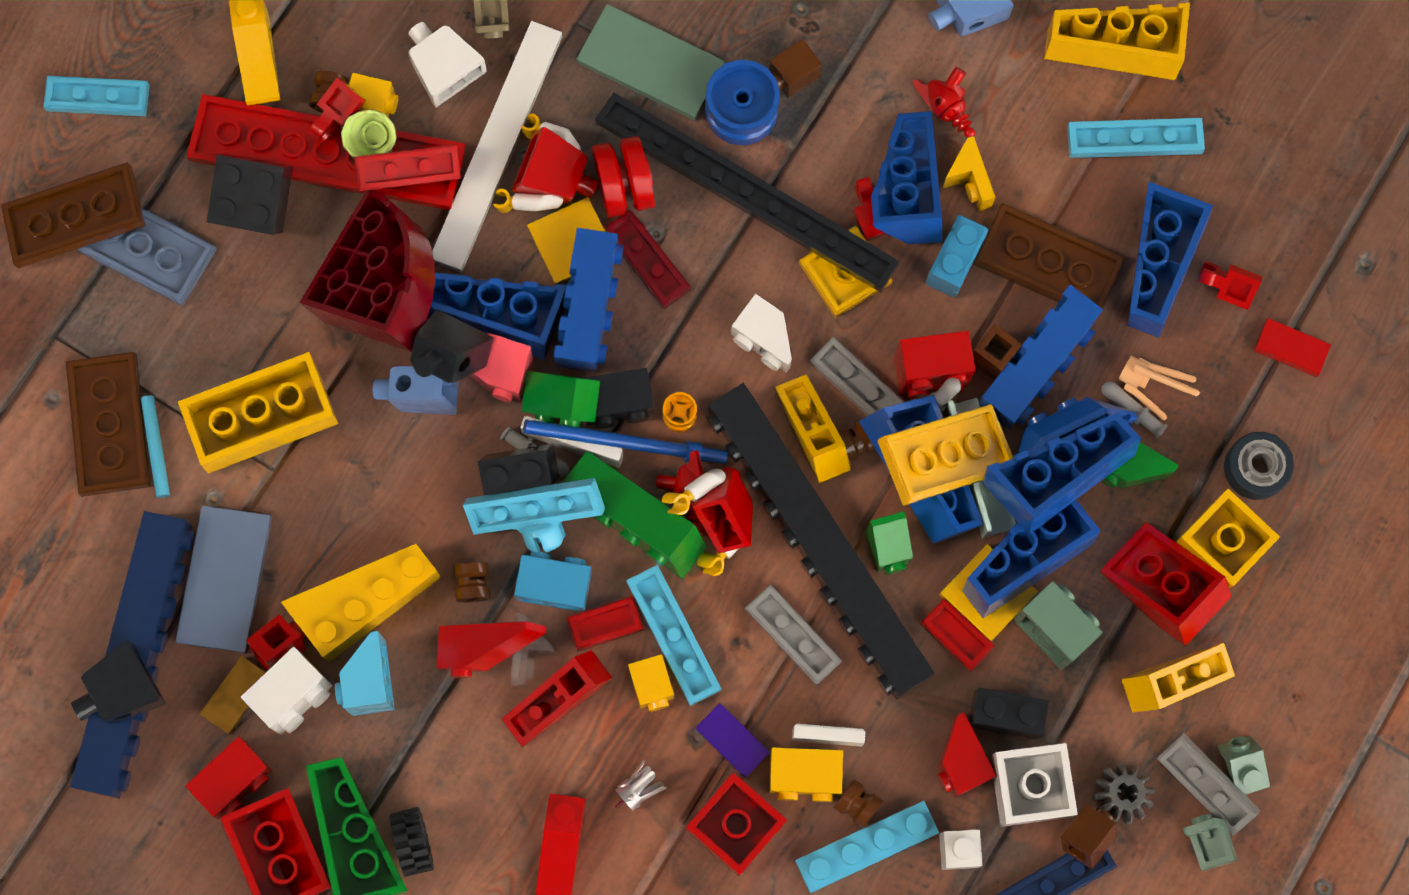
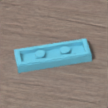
[43,76,150,117]

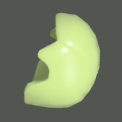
[341,109,397,157]

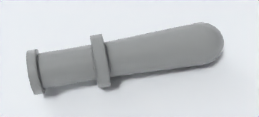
[929,378,961,412]
[1101,381,1168,439]
[500,425,569,478]

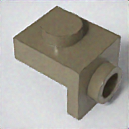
[473,0,510,38]

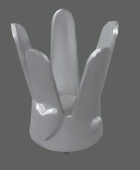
[615,759,667,811]

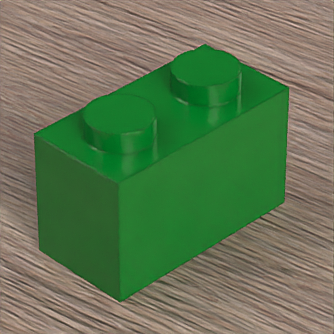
[521,371,600,428]

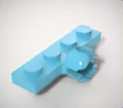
[463,478,605,552]

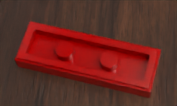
[354,144,461,191]

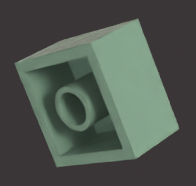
[1013,581,1103,670]

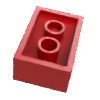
[1100,522,1232,646]

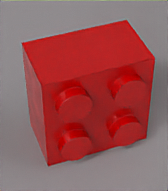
[894,330,976,399]
[685,773,787,877]

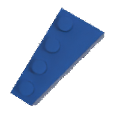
[1127,182,1213,338]
[553,228,624,373]
[427,273,566,360]
[859,395,984,544]
[962,500,1101,618]

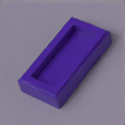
[695,703,770,779]

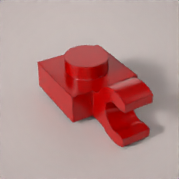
[310,78,366,140]
[853,177,886,241]
[1198,261,1263,310]

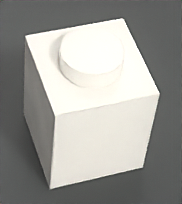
[939,830,982,870]

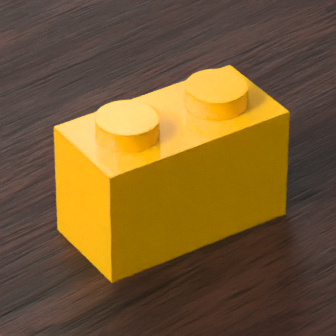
[769,747,843,802]

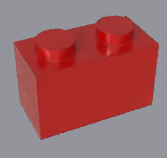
[185,736,273,820]

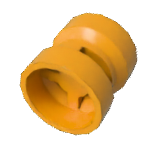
[663,392,697,433]

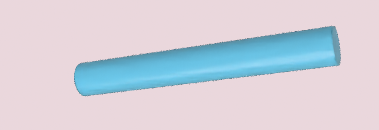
[140,395,170,499]

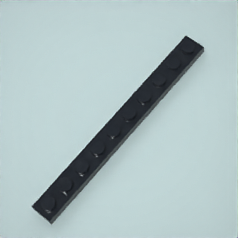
[595,92,900,293]

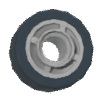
[1223,431,1294,500]

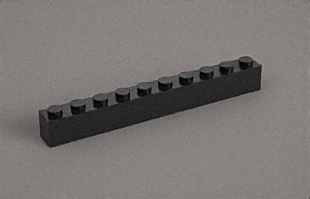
[706,382,935,700]

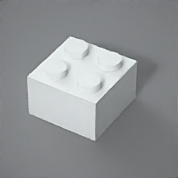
[241,647,333,735]
[990,743,1078,827]

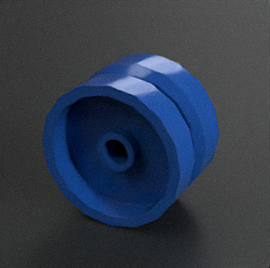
[705,59,780,146]

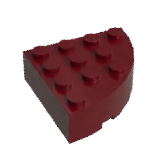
[299,190,435,352]

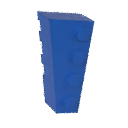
[979,285,1103,430]
[983,413,1141,534]

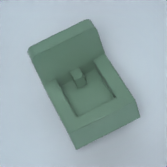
[1218,736,1270,795]
[1183,814,1238,871]

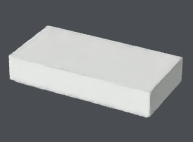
[792,724,865,747]

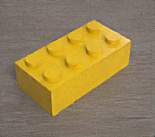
[178,352,339,474]

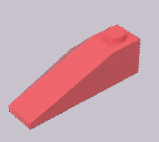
[426,319,534,403]

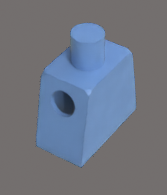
[928,0,1014,36]
[373,366,459,415]

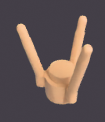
[1119,355,1200,420]

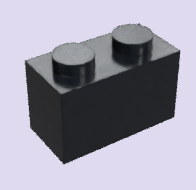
[585,367,654,429]
[477,443,560,495]
[969,687,1049,739]

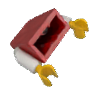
[493,113,598,213]
[662,467,753,576]

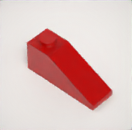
[437,621,546,678]
[502,650,613,747]
[535,793,586,895]

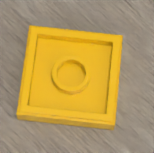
[527,197,605,284]
[799,226,893,318]
[939,544,1038,641]

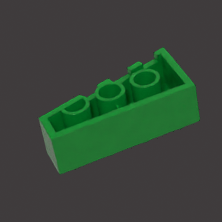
[562,451,707,580]
[306,757,408,895]

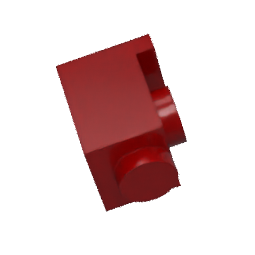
[246,614,306,671]

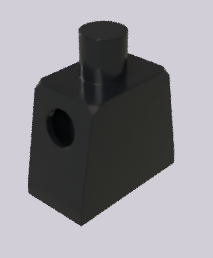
[410,309,494,383]
[71,640,166,724]

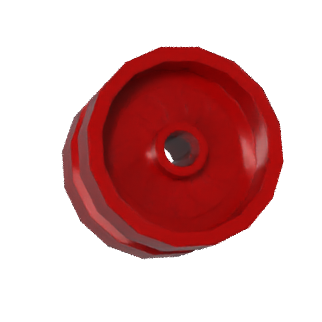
[591,135,655,218]

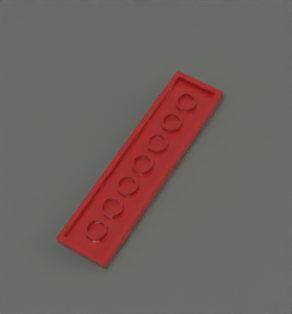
[186,94,466,210]

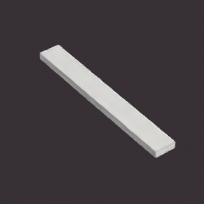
[432,21,563,273]

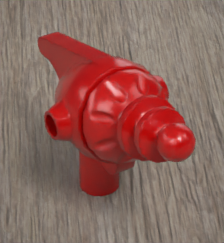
[913,67,975,138]
[656,450,705,537]

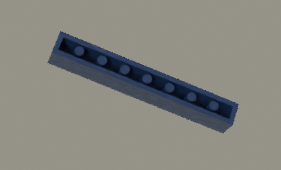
[70,511,194,799]

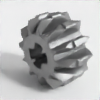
[1094,763,1156,824]

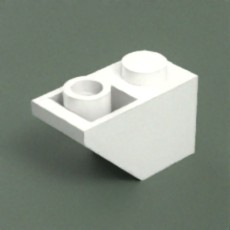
[731,294,792,373]

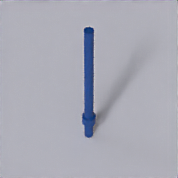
[523,419,727,464]

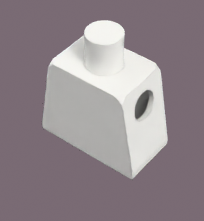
[408,22,487,108]

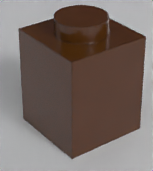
[769,39,822,98]
[973,324,1022,380]
[1061,804,1117,869]

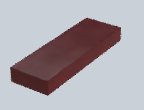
[604,209,691,309]

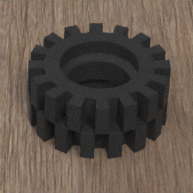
[390,807,434,877]

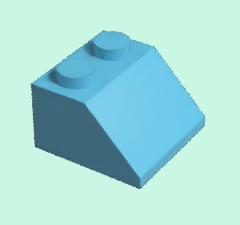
[335,631,395,716]

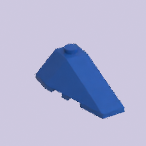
[871,111,943,245]

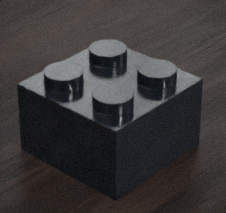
[207,154,293,235]

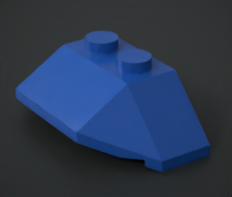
[1016,397,1137,454]

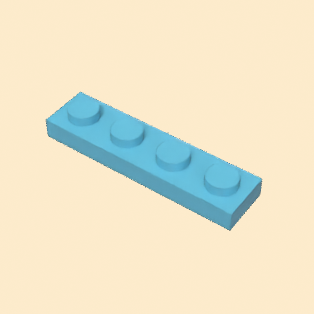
[1067,118,1205,158]
[626,565,722,706]
[795,801,939,893]

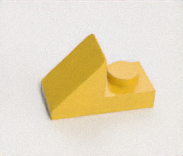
[943,136,996,212]

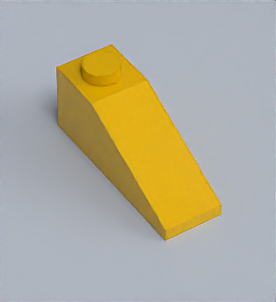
[229,0,281,106]
[775,374,851,483]
[1121,643,1235,713]

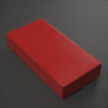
[1253,318,1332,378]
[566,596,644,652]
[920,598,995,672]

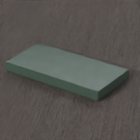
[576,4,725,121]

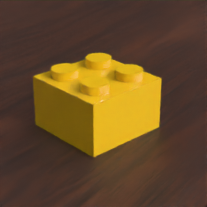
[1176,489,1280,589]

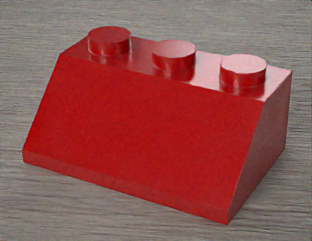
[220,788,331,895]

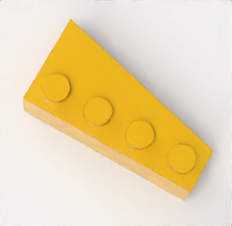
[1044,3,1190,80]
[281,544,441,663]

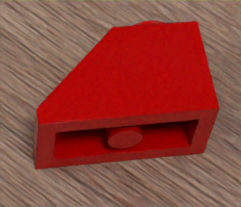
[937,712,997,798]

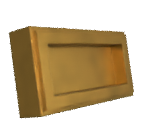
[200,656,266,735]

